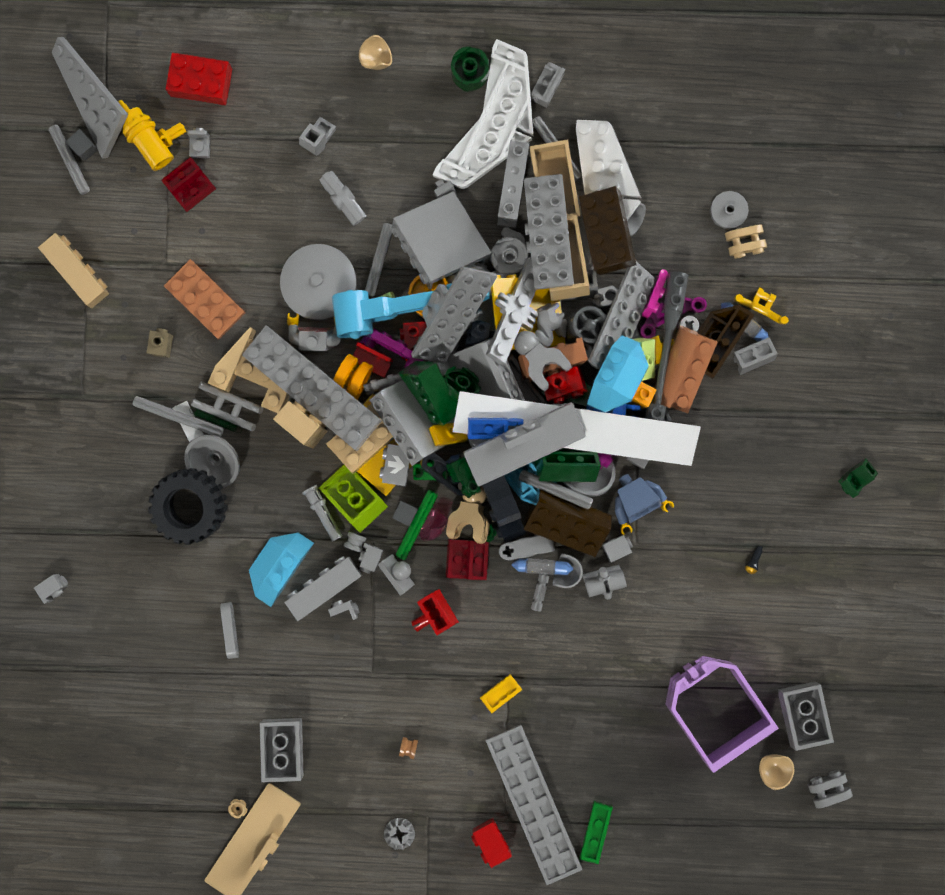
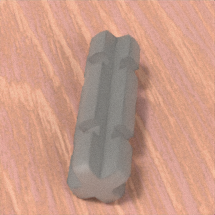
[531,573,549,611]

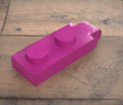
[641,269,668,319]

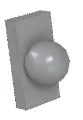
[378,554,415,596]

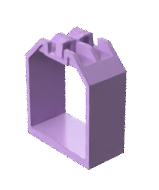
[665,656,779,773]

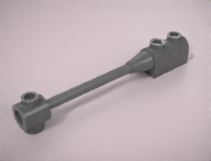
[645,271,689,421]

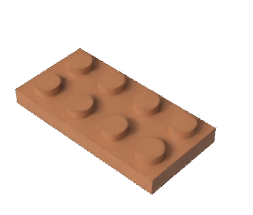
[164,259,246,339]

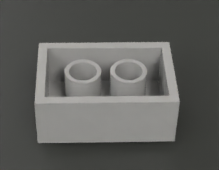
[778,682,834,751]
[260,718,304,782]

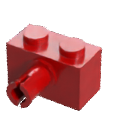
[544,366,588,404]
[412,589,459,636]

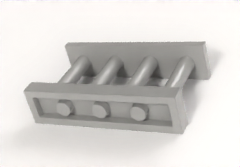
[497,140,529,229]

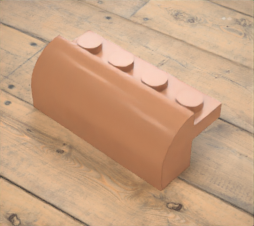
[653,325,717,414]

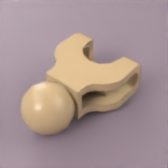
[446,485,490,544]

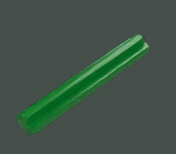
[396,490,438,560]

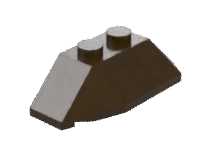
[698,304,755,379]

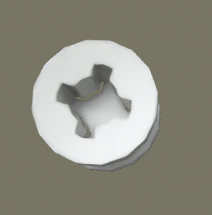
[678,316,699,331]

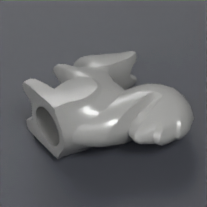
[592,285,618,308]
[535,303,567,348]

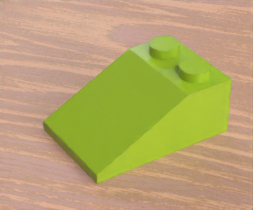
[319,465,388,533]

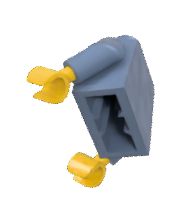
[615,474,674,535]

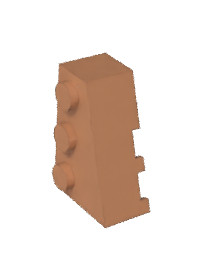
[517,337,588,382]

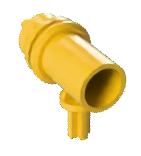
[118,100,186,171]

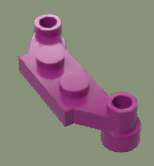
[640,297,707,339]
[359,328,424,367]

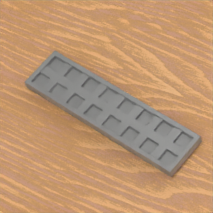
[242,325,382,451]
[486,724,582,885]

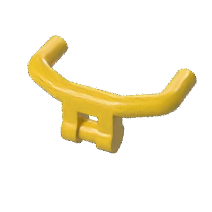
[734,288,789,324]

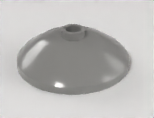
[184,435,240,488]
[563,462,616,497]

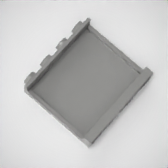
[391,191,492,289]
[434,338,525,401]
[369,380,455,466]

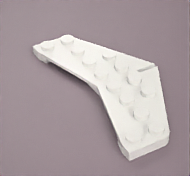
[433,39,534,189]
[576,120,641,271]

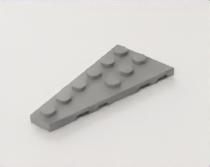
[52,37,128,159]

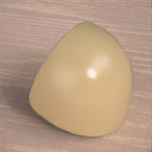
[359,35,392,70]
[759,754,794,790]

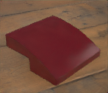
[161,157,216,212]
[446,539,489,580]

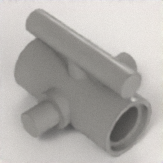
[582,564,627,600]

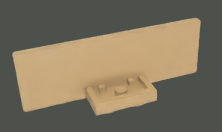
[204,783,301,895]

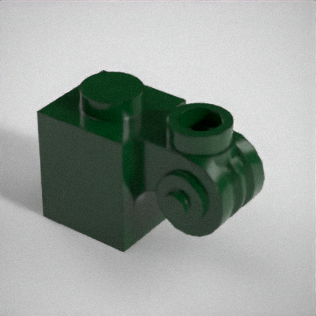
[446,456,481,498]

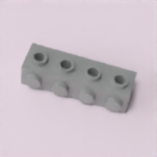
[284,556,363,621]

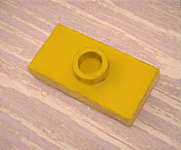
[429,423,468,446]
[480,674,522,713]

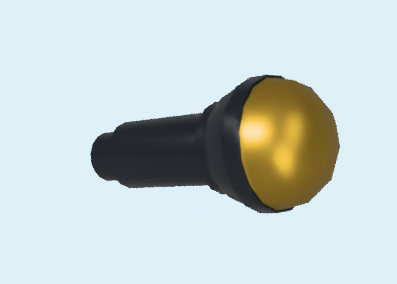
[745,545,763,574]

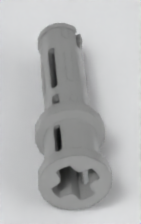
[302,484,343,542]

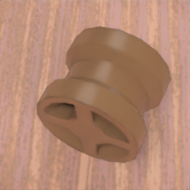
[399,737,418,759]

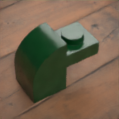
[838,458,878,498]

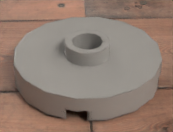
[710,191,749,230]
[491,237,529,276]

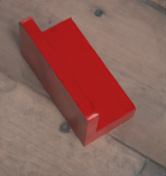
[353,342,393,378]

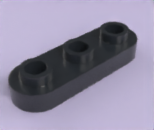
[420,453,464,496]

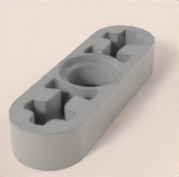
[220,602,239,659]

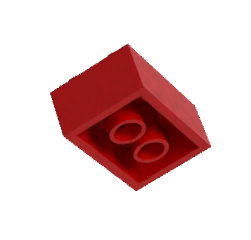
[165,53,232,105]

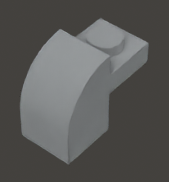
[299,117,336,156]

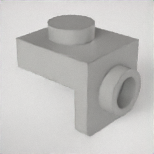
[328,600,360,620]

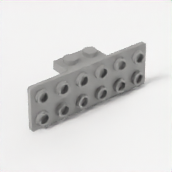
[524,174,574,290]
[588,261,656,370]
[411,267,497,363]
[463,403,586,486]

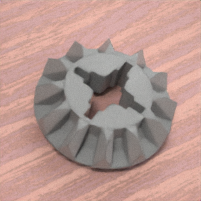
[384,818,415,850]

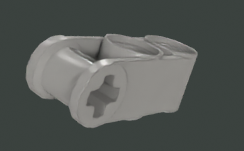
[499,535,556,560]

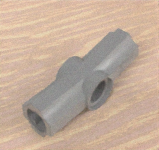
[319,171,366,226]

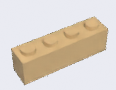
[38,233,109,308]

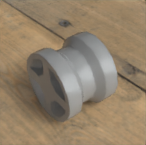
[344,532,367,552]

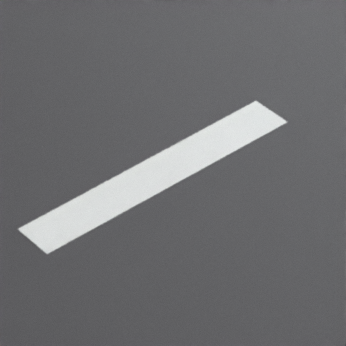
[453,391,701,466]

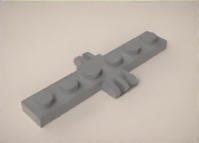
[486,257,539,365]

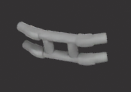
[191,381,263,431]

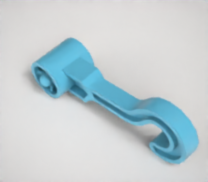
[332,283,490,339]

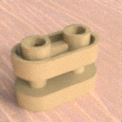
[725,225,767,259]

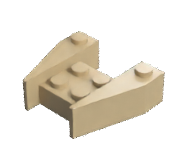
[208,327,293,414]

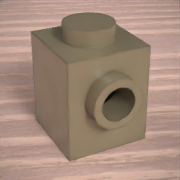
[147,328,173,358]

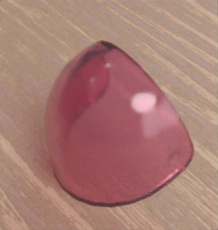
[419,509,448,541]

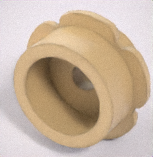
[228,799,247,818]

